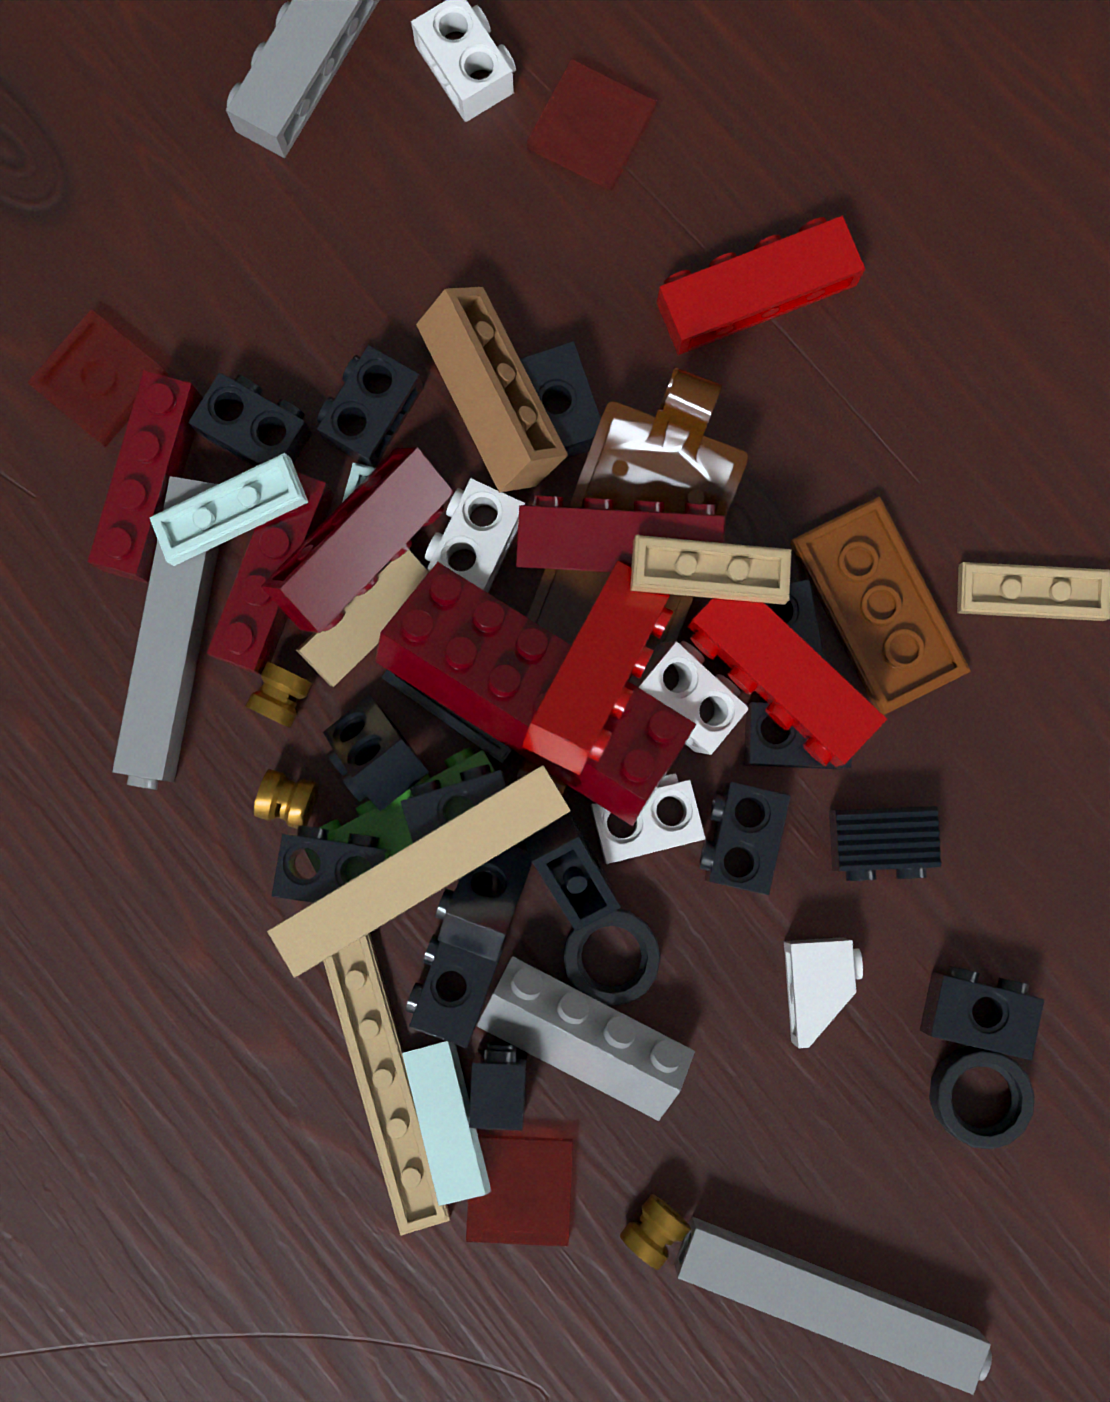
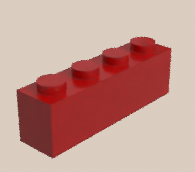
[657,216,865,355]
[522,561,674,775]
[688,598,887,767]

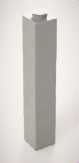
[112,476,219,790]
[674,1216,992,1395]

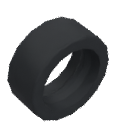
[564,909,661,1007]
[929,1046,1035,1149]

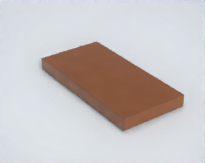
[790,496,971,715]

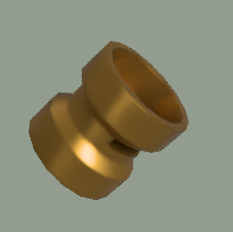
[245,662,312,728]
[254,769,318,829]
[620,1194,691,1270]

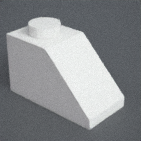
[784,937,863,1048]

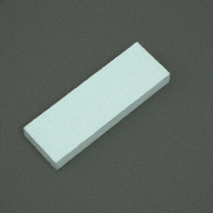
[150,453,308,566]
[402,1041,492,1206]

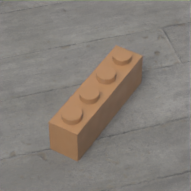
[416,287,568,493]

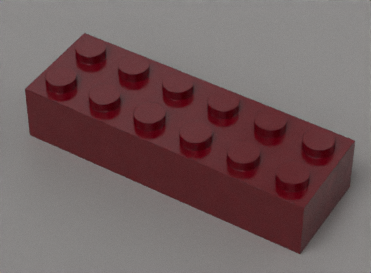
[375,562,697,826]

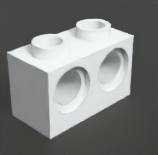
[411,0,516,122]
[425,478,525,593]
[629,641,749,755]
[591,773,705,864]

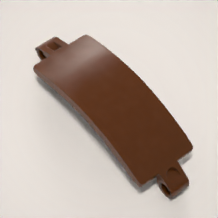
[514,367,748,796]

